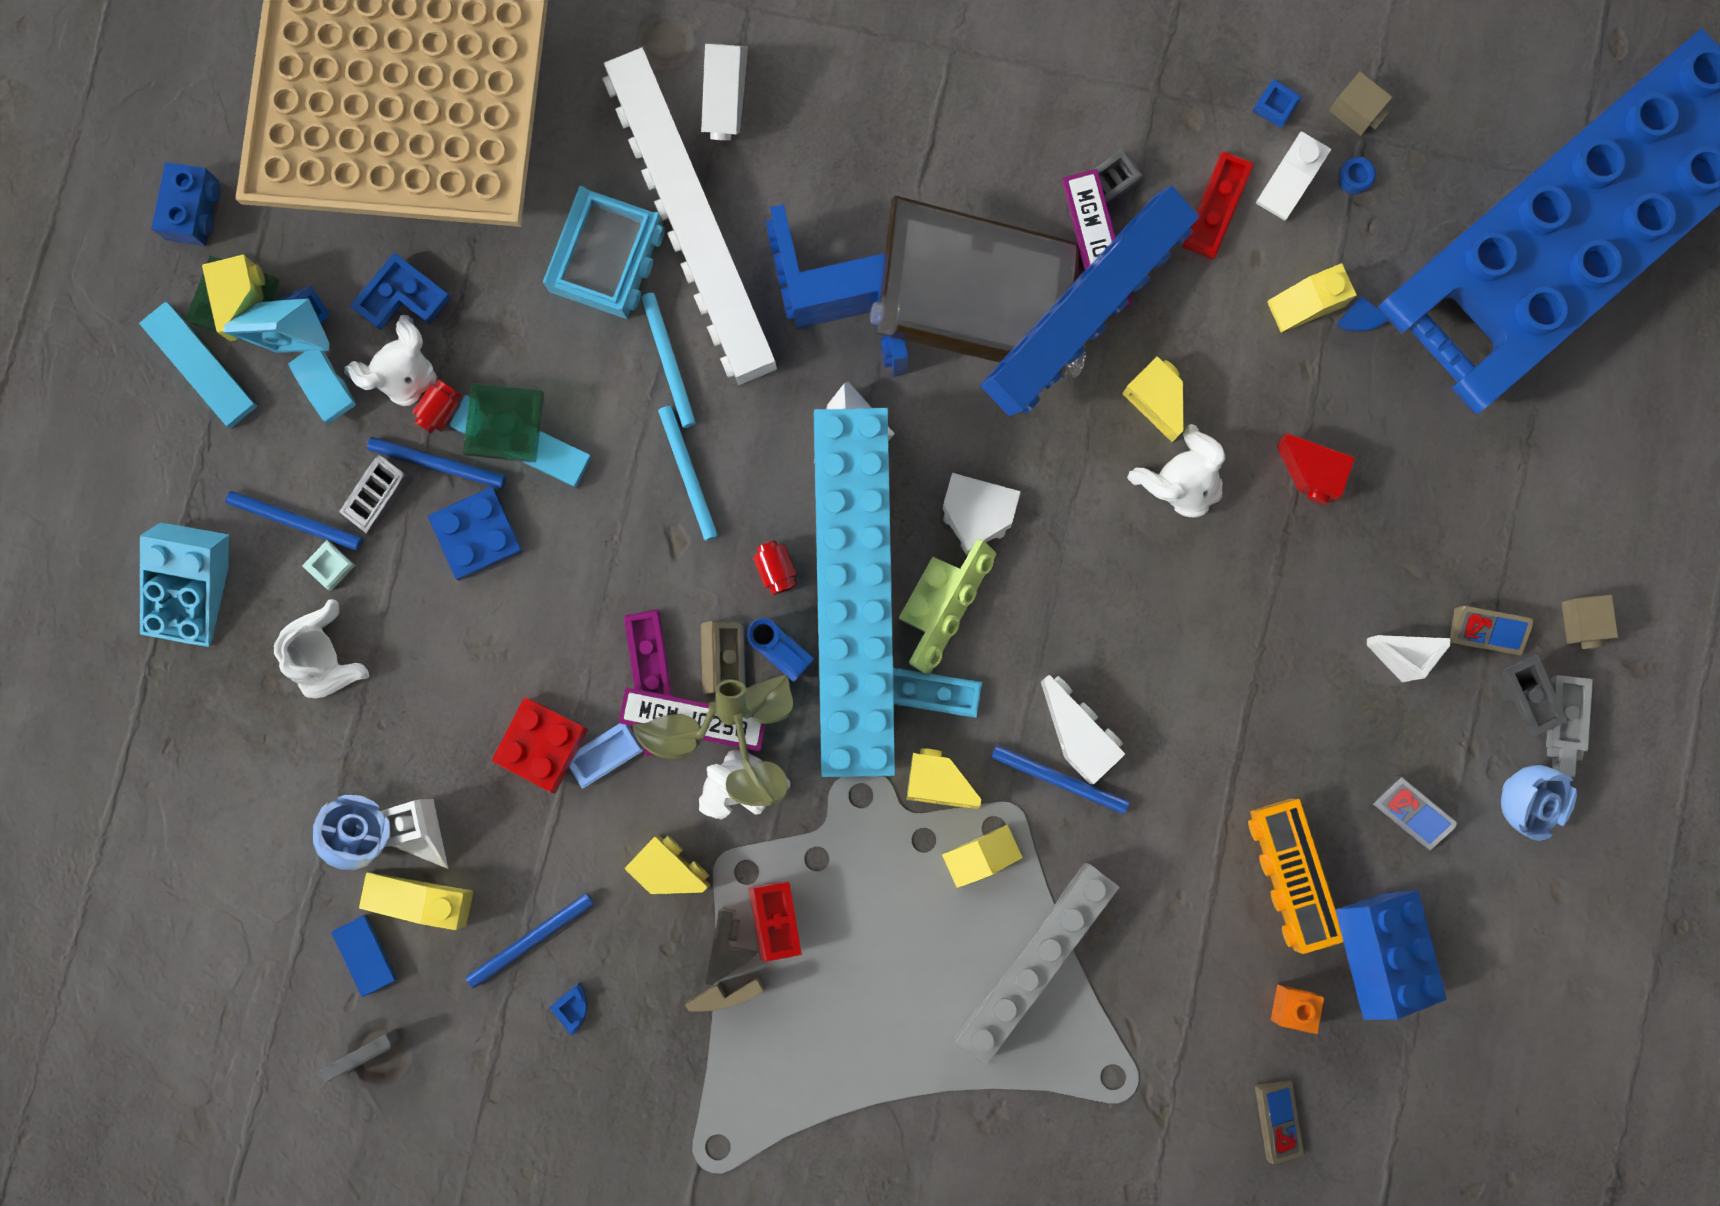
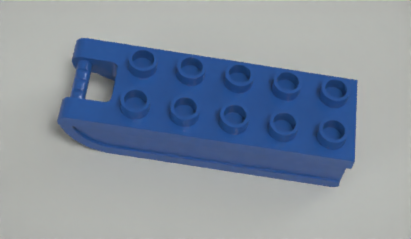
[1378,28,1720,414]

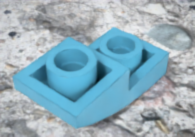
[288,351,356,425]

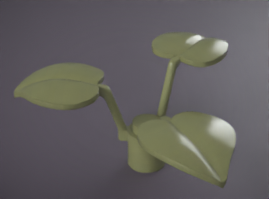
[633,675,793,806]

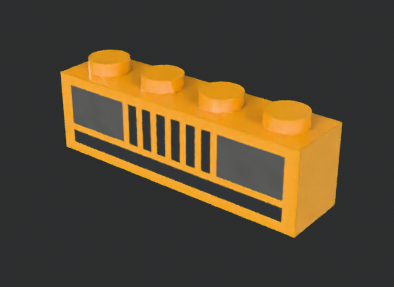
[1248,799,1343,954]

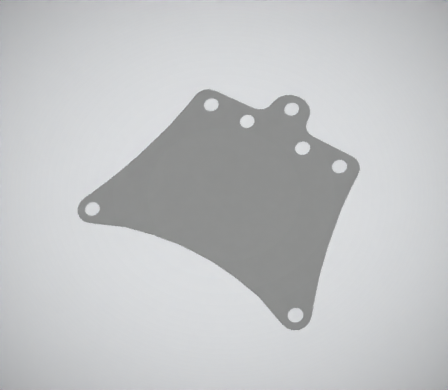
[692,776,1139,1174]

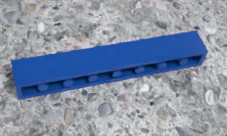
[980,185,1199,416]

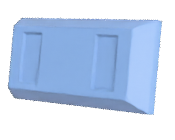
[569,724,644,789]

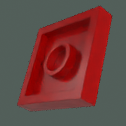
[491,697,588,794]

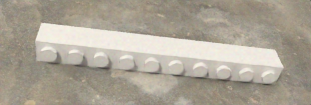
[602,48,777,385]

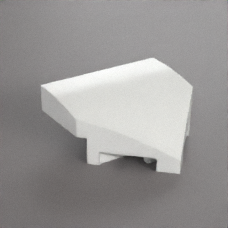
[942,473,1020,555]

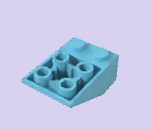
[140,522,229,647]

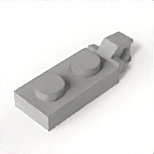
[1546,675,1593,777]

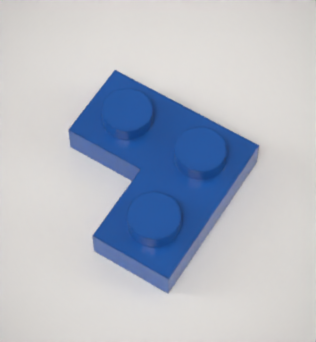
[350,252,451,331]

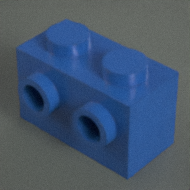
[151,162,221,246]

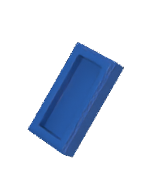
[331,914,398,997]

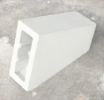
[701,44,748,140]

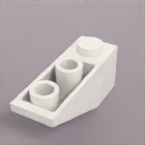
[1041,675,1125,784]

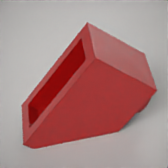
[1277,433,1355,505]

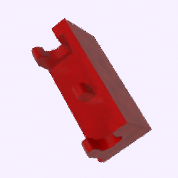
[748,881,802,962]

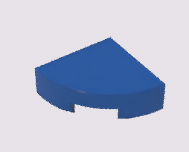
[1336,296,1387,332]
[549,982,588,1036]

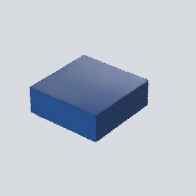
[1252,79,1302,129]

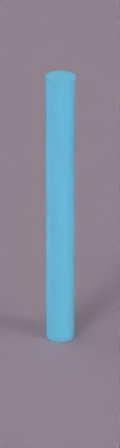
[641,293,696,428]
[658,406,718,541]

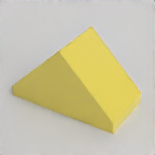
[942,825,1023,888]

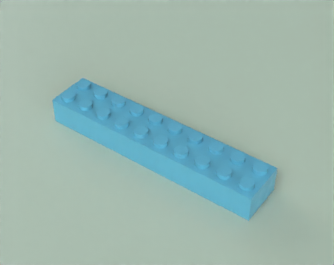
[814,408,895,777]

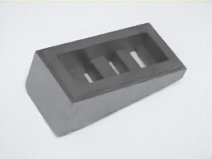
[1093,148,1144,205]
[339,454,412,534]

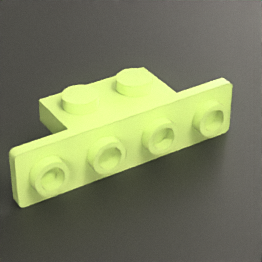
[899,539,996,674]

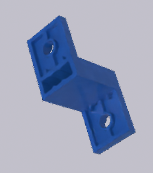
[765,204,908,377]

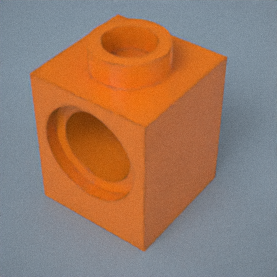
[1271,984,1324,1034]

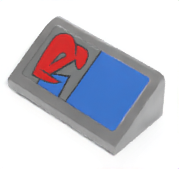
[1372,776,1458,851]

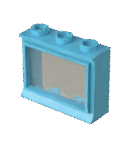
[543,186,665,319]

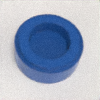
[1338,157,1376,195]

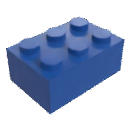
[1335,890,1447,1020]

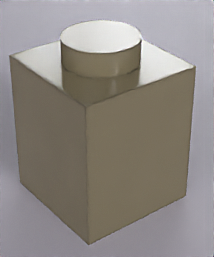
[1329,72,1393,136]
[1561,595,1618,649]

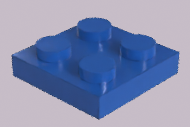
[428,486,523,581]

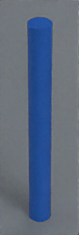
[367,437,506,489]
[225,491,363,551]
[991,745,1129,814]
[466,893,594,988]

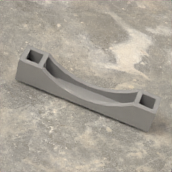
[954,863,1120,1066]

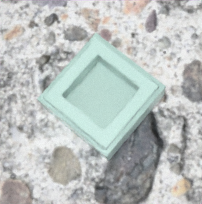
[302,540,355,591]

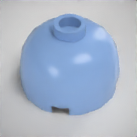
[1501,765,1577,841]
[313,795,390,870]

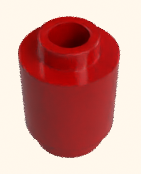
[412,380,463,434]
[752,540,798,596]

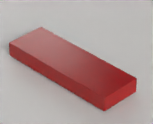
[1182,150,1254,260]

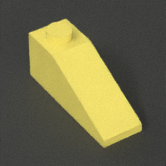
[359,872,474,930]

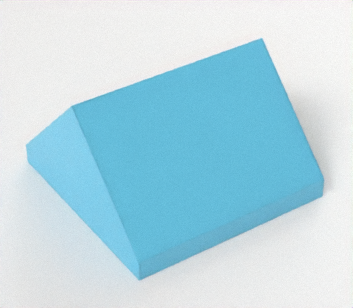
[223,299,330,353]

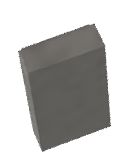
[320,1029,401,1082]

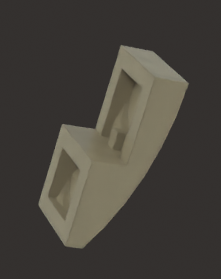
[685,975,766,1012]

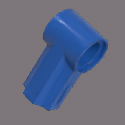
[747,618,814,682]

